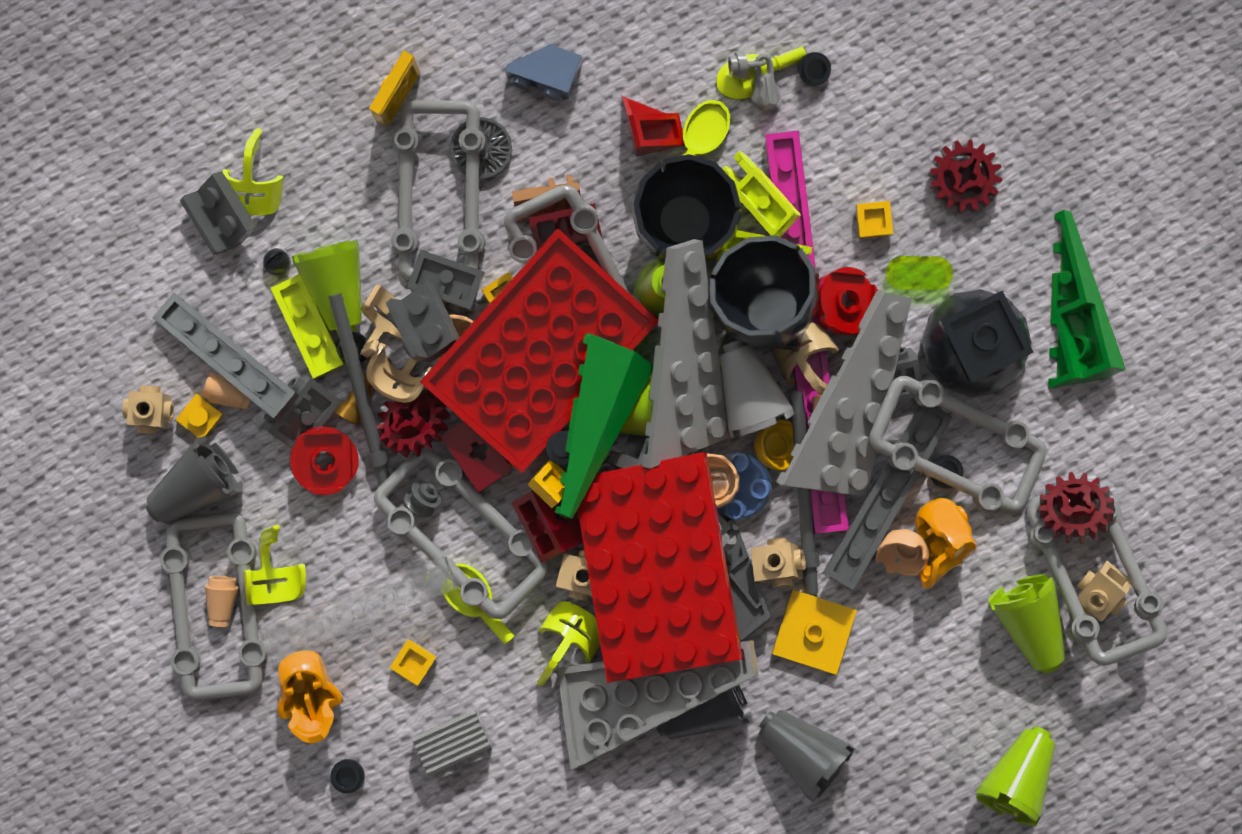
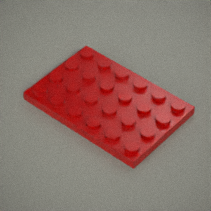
[420,228,658,473]
[578,452,743,683]

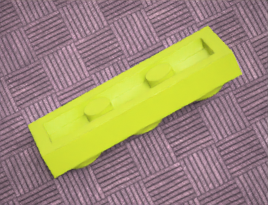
[271,274,345,379]

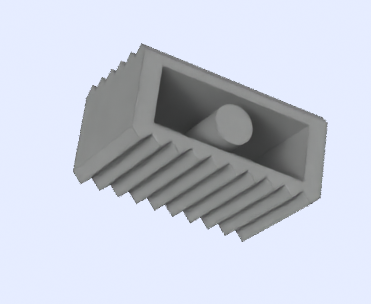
[412,708,493,778]

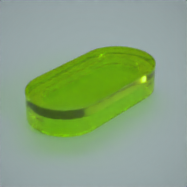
[885,256,953,291]

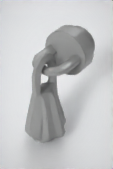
[728,52,781,111]

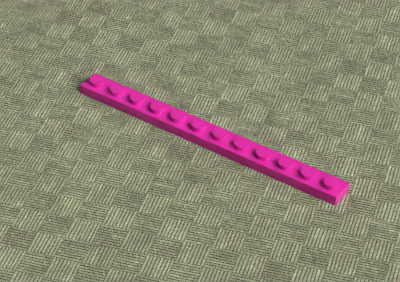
[764,131,849,534]

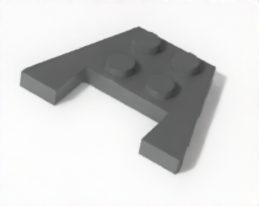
[725,519,772,642]

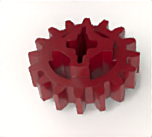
[928,139,1003,214]
[377,388,450,458]
[1039,472,1114,544]

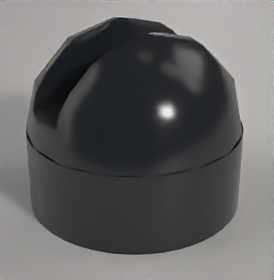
[263,248,291,276]

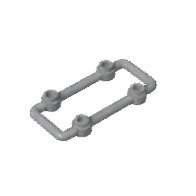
[391,100,487,281]
[504,185,647,348]
[869,376,1046,513]
[374,447,549,619]
[1026,478,1167,666]
[160,512,268,701]

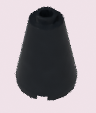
[656,685,752,740]

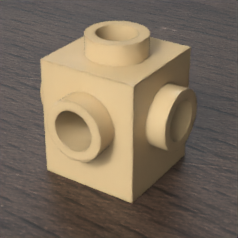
[122,385,174,435]
[751,538,806,588]
[556,550,592,601]
[1077,561,1132,622]

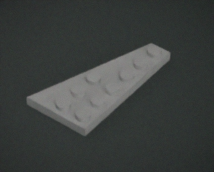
[642,239,730,468]
[776,291,912,497]
[557,640,758,770]

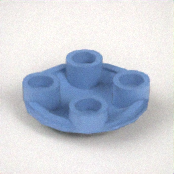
[717,452,772,519]

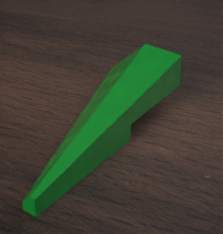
[1048,210,1126,389]
[555,333,653,519]

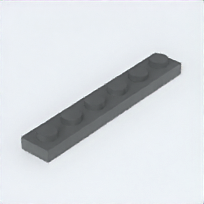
[822,405,953,591]

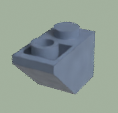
[505,44,582,101]

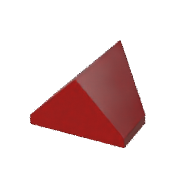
[621,95,685,157]

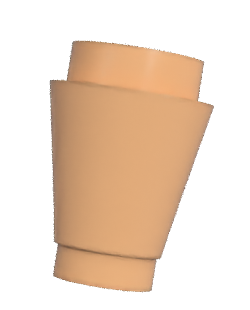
[201,371,251,411]
[205,576,239,627]

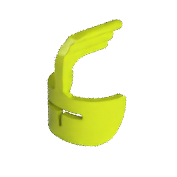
[223,128,284,216]
[243,525,306,605]
[537,601,601,686]

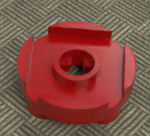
[817,267,878,336]
[289,426,359,495]

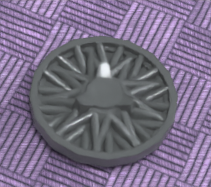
[450,117,513,180]

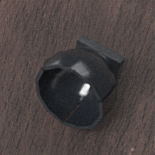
[631,154,742,261]
[710,236,820,352]
[921,289,1034,398]

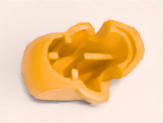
[915,498,977,589]
[277,650,344,743]

